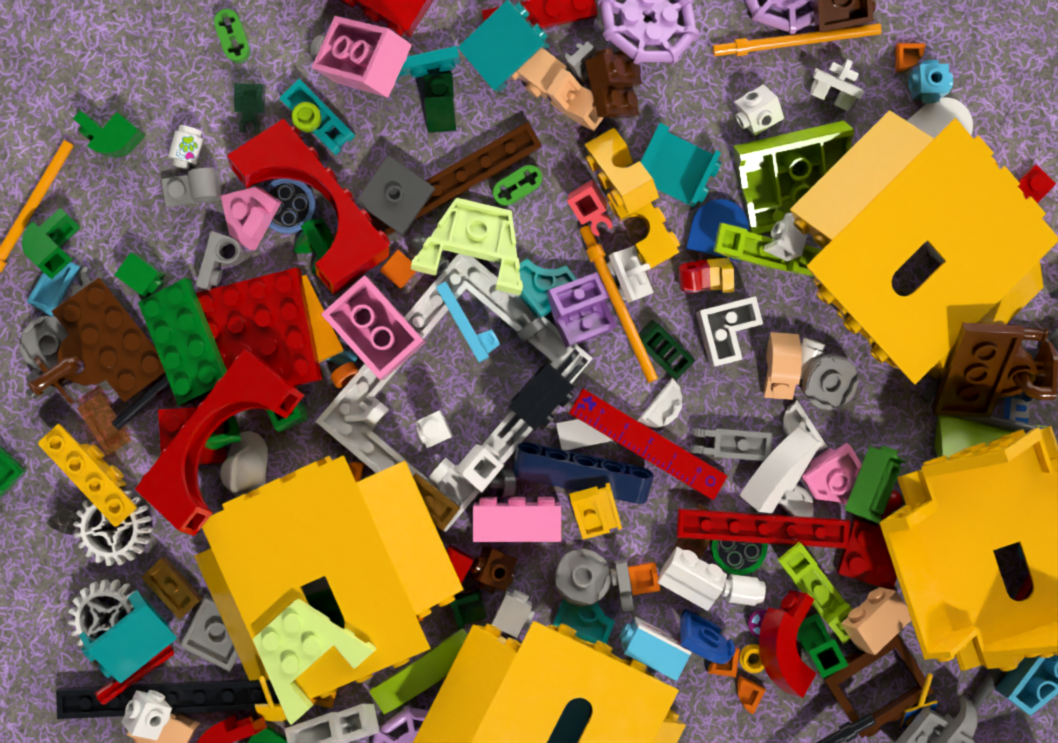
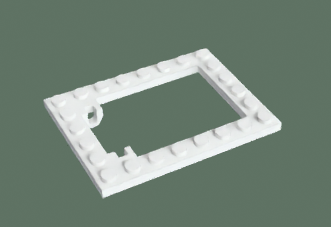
[316,254,593,532]

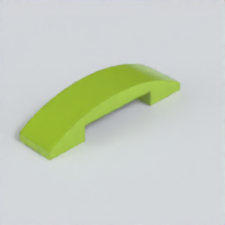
[714,223,823,277]
[778,542,853,644]
[369,628,468,714]

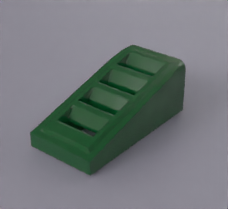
[638,320,696,381]

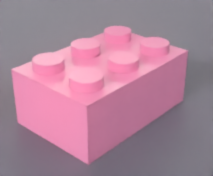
[311,16,412,98]
[321,275,426,380]
[473,496,561,542]

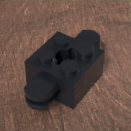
[497,349,588,447]

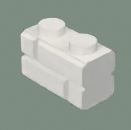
[657,547,727,611]

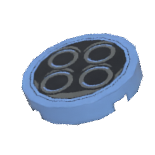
[264,179,316,234]

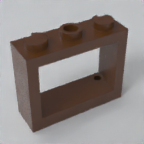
[822,634,934,738]

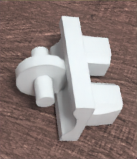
[810,59,865,111]
[607,246,654,303]

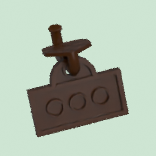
[28,277,165,405]
[931,323,1058,417]

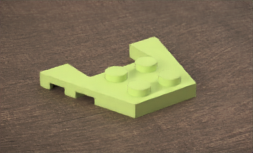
[411,198,523,295]
[253,599,377,725]

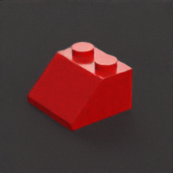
[158,407,227,464]

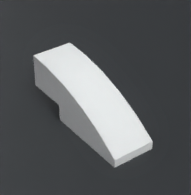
[740,427,821,513]
[285,704,380,743]

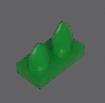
[293,218,334,275]

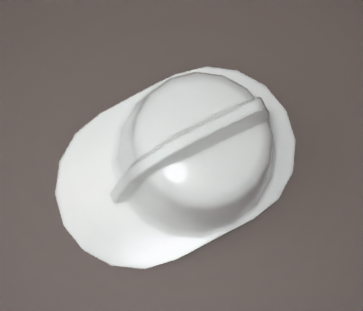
[220,431,268,497]

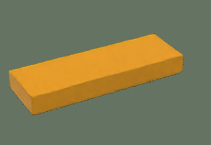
[302,275,344,363]

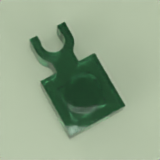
[234,83,265,133]

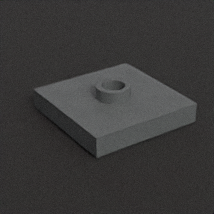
[355,156,436,236]

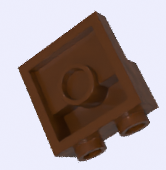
[813,0,876,33]
[585,48,642,118]

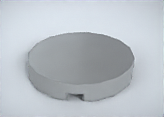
[20,316,69,371]
[802,353,859,410]
[554,548,611,607]

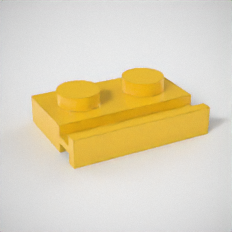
[569,483,622,540]

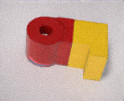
[679,257,734,293]

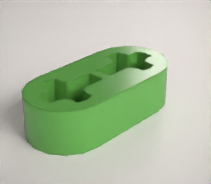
[214,9,251,64]
[493,165,542,207]

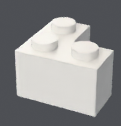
[696,296,763,367]

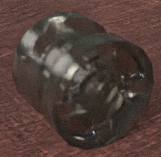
[46,501,81,535]

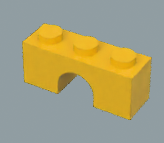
[584,128,659,214]
[605,193,680,271]

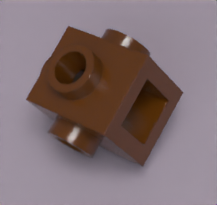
[471,547,517,594]

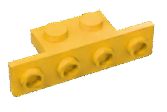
[38,424,138,527]

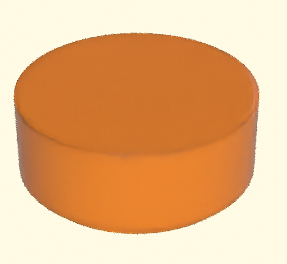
[330,362,359,388]

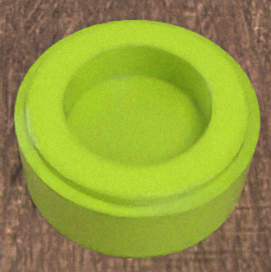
[292,102,322,132]

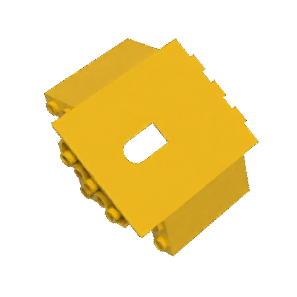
[790,110,1058,384]
[879,426,1058,671]
[194,455,463,700]
[413,621,686,743]

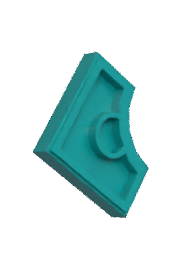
[518,258,577,319]
[553,598,615,644]

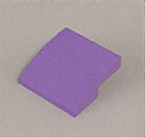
[547,272,617,348]

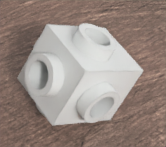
[734,84,784,136]
[121,690,172,740]

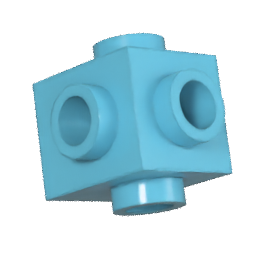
[908,60,953,103]

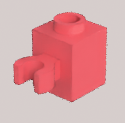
[567,179,613,236]

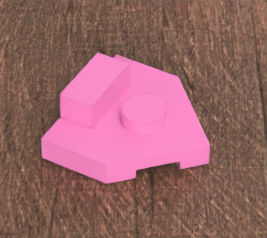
[221,187,282,250]
[801,443,862,505]

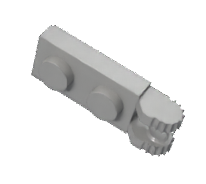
[690,428,773,461]

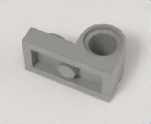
[162,168,223,208]
[196,231,246,290]

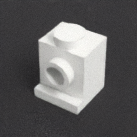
[763,213,808,261]
[415,410,453,448]
[453,444,504,492]

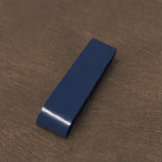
[512,442,654,504]

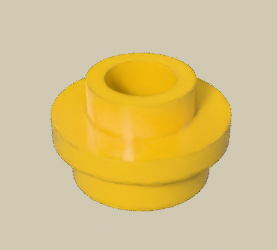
[739,644,764,673]

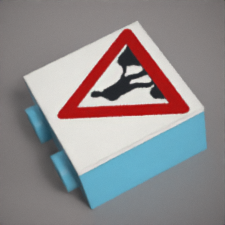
[619,616,692,681]

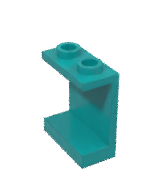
[457,0,550,92]
[640,123,722,207]
[79,590,177,684]

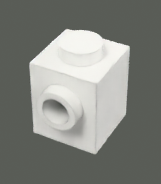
[491,589,535,638]

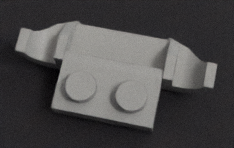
[895,696,977,743]

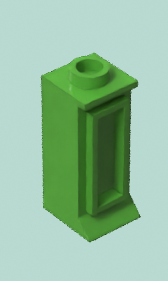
[844,445,906,524]

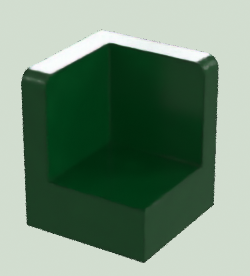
[451,589,487,629]

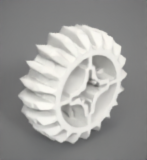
[73,491,153,566]
[68,579,136,646]

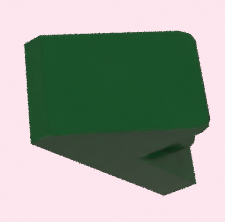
[424,73,456,133]

